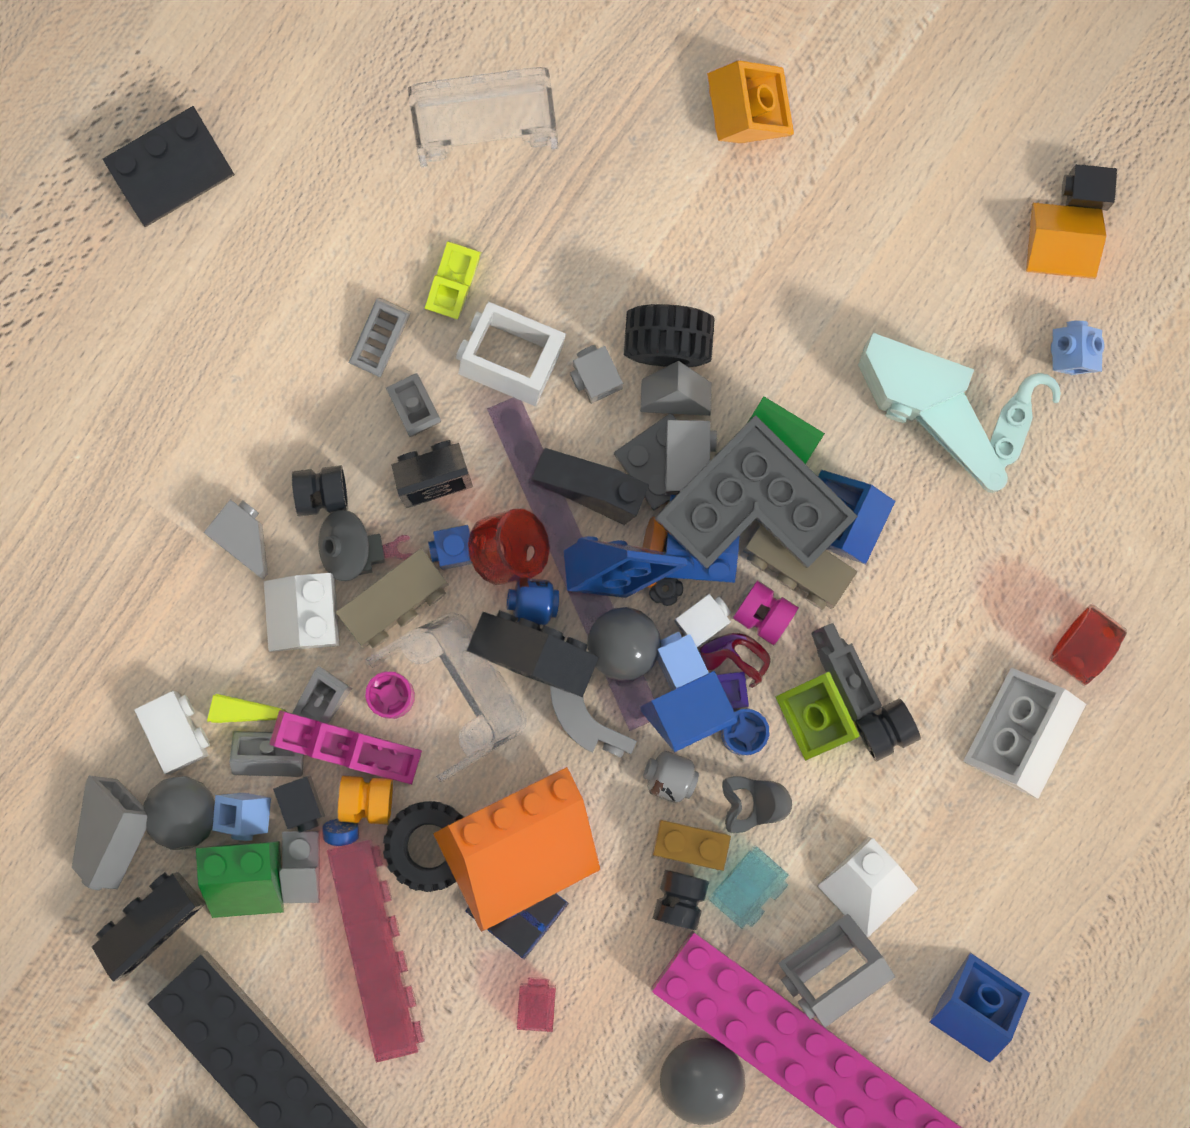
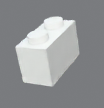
[134,691,210,774]

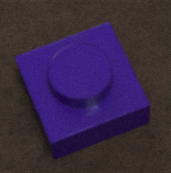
[717,672,749,709]

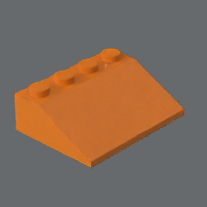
[433,767,601,932]

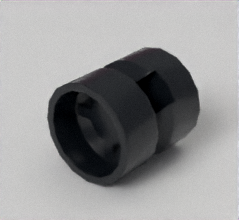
[292,465,348,517]
[855,698,921,762]
[652,870,709,930]

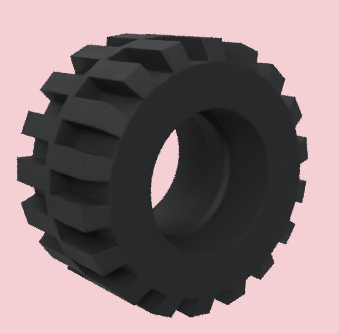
[623,304,715,367]
[383,801,464,892]

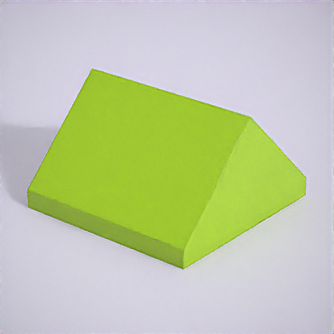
[775,672,860,761]

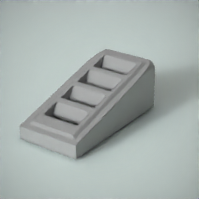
[348,298,411,377]

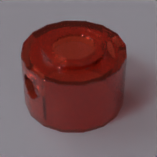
[468,509,550,585]
[1049,604,1127,686]

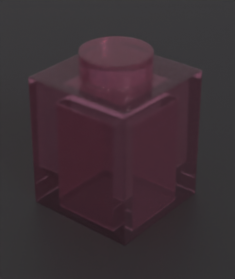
[517,977,556,1032]

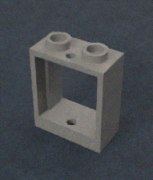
[778,914,895,1028]

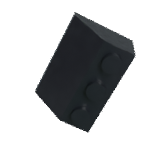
[103,106,235,227]
[92,872,206,982]

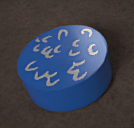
[322,819,359,846]

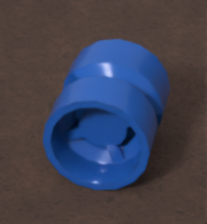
[721,709,770,756]

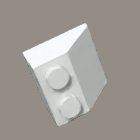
[264,573,340,652]

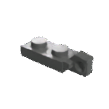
[811,623,882,721]

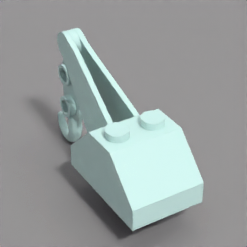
[858,333,1061,493]

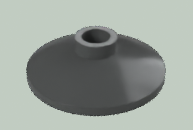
[318,510,369,581]

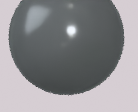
[660,1038,745,1125]

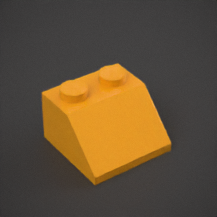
[707,60,794,143]

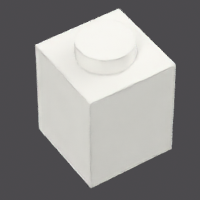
[674,594,731,648]

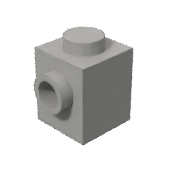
[570,345,623,404]

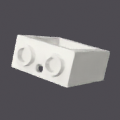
[456,301,566,406]

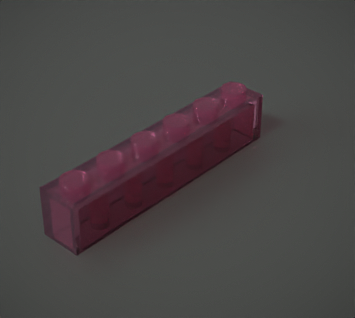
[327,839,425,1063]

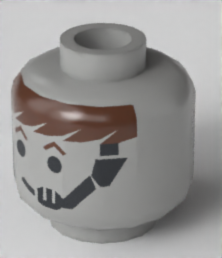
[643,751,699,803]

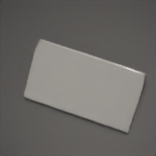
[229,731,304,777]

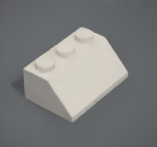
[963,668,1086,799]

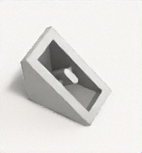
[640,361,712,416]
[292,666,353,724]

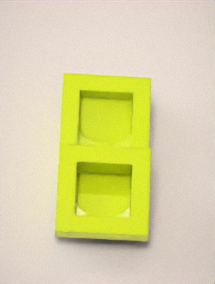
[424,241,482,320]

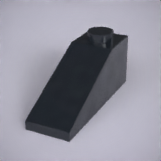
[530,448,649,525]

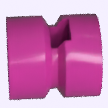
[732,580,799,646]
[365,671,415,719]

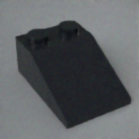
[391,440,473,508]

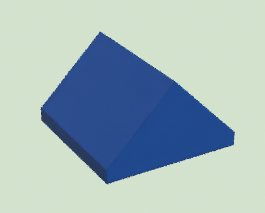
[640,671,738,752]

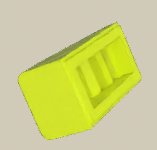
[207,694,287,723]

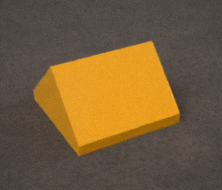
[1026,202,1107,279]

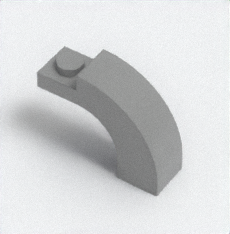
[550,686,637,758]

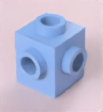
[1051,321,1104,375]

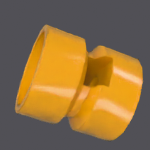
[338,775,393,825]

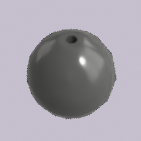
[587,607,661,681]
[143,776,215,850]

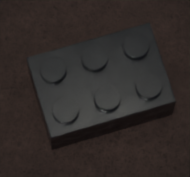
[466,610,599,698]

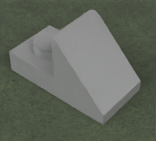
[386,373,441,437]
[279,831,320,903]

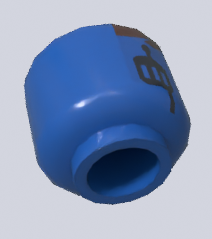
[506,578,559,625]

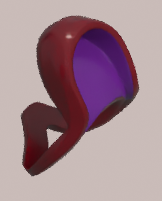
[699,633,771,688]

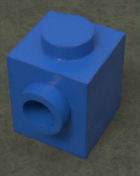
[428,525,476,570]

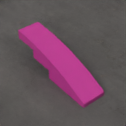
[269,710,422,785]

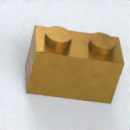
[652,820,731,871]

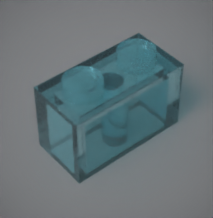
[708,845,789,929]

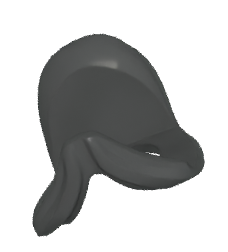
[722,776,792,833]

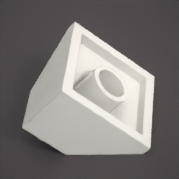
[817,837,918,937]

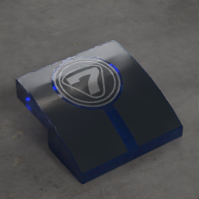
[465,893,569,960]

